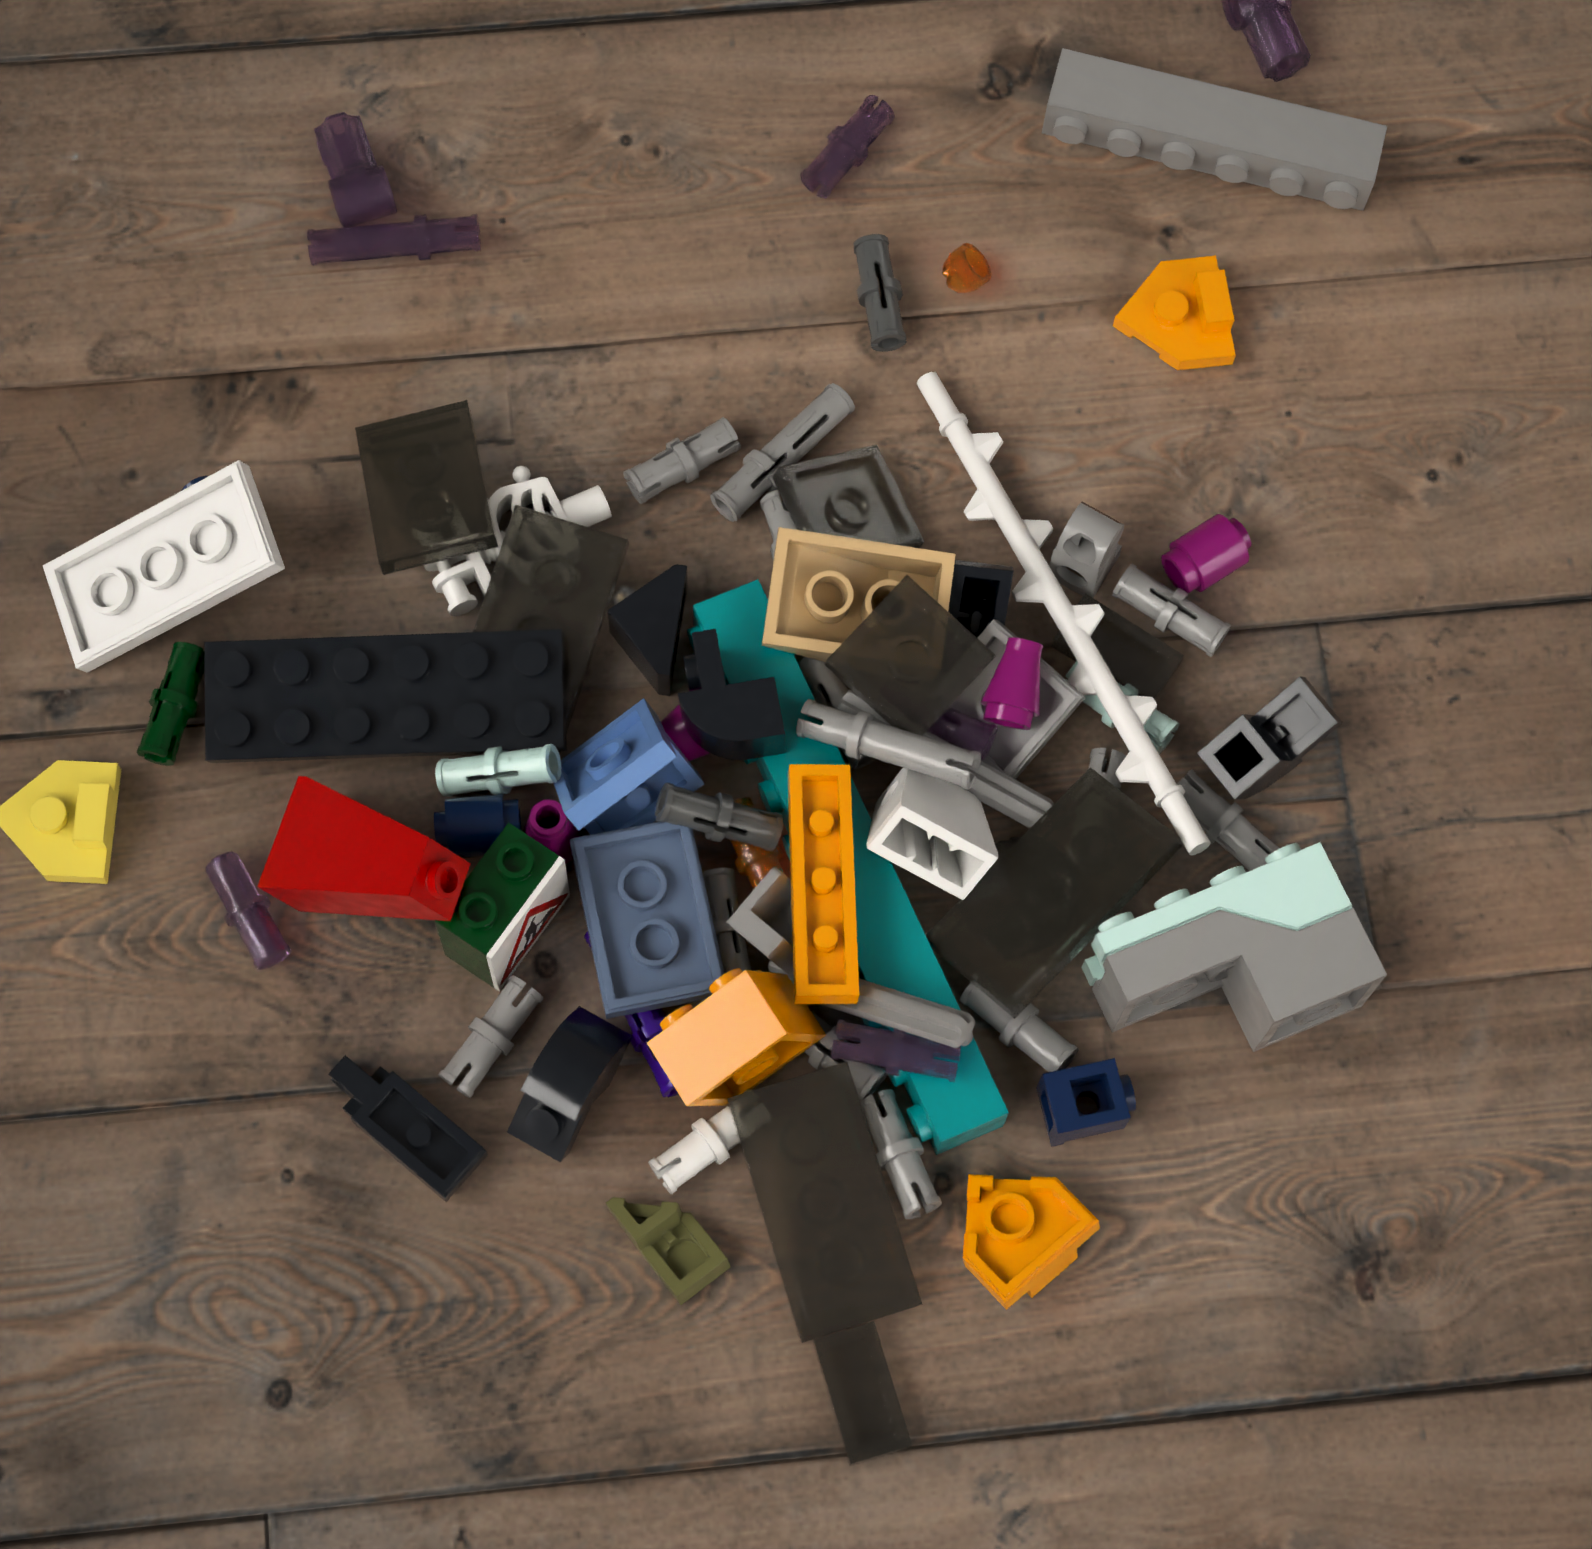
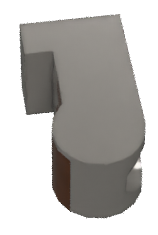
[1049,502,1124,601]

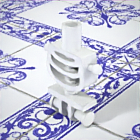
[412,466,612,616]

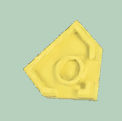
[0,760,121,884]

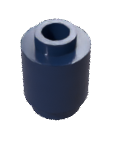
[434,794,522,858]

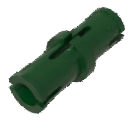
[137,642,205,766]

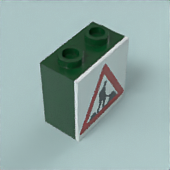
[435,822,570,992]

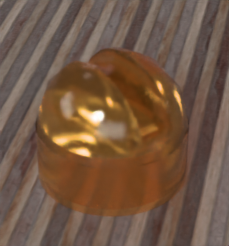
[942,243,992,293]

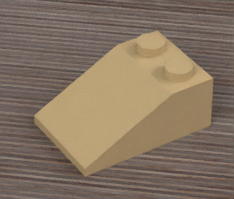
[762,527,956,683]

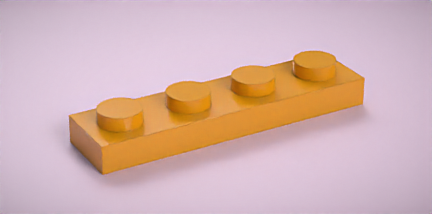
[787,764,859,1004]

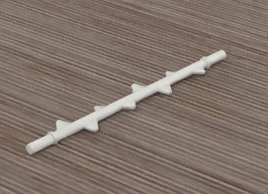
[917,372,1211,855]

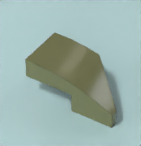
[606,1197,731,1305]

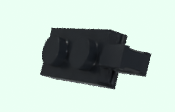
[328,1055,488,1202]

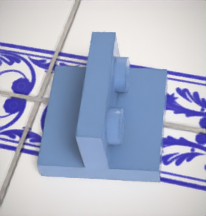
[554,698,704,835]

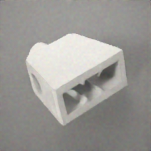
[866,767,999,900]

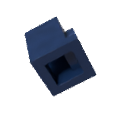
[1036,1058,1136,1147]

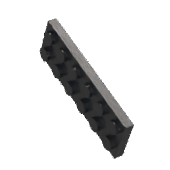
[204,629,567,763]

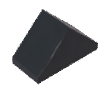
[939,560,1014,674]
[608,564,688,696]

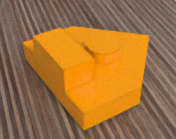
[1113,255,1236,371]
[963,1174,1100,1310]

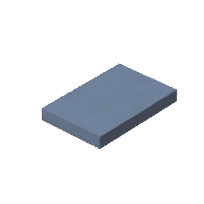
[570,822,724,1019]

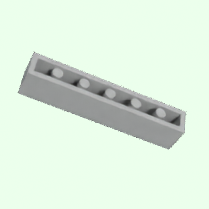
[1042,48,1387,211]

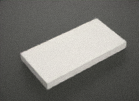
[43,460,285,673]

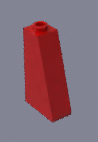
[257,776,471,921]

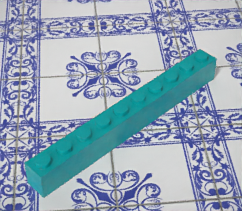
[687,579,1009,1155]

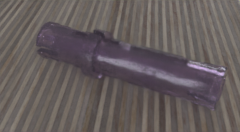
[307,214,481,266]

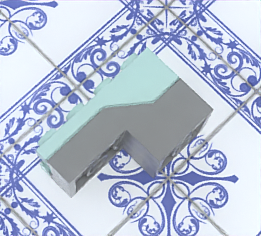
[1081,842,1387,1052]

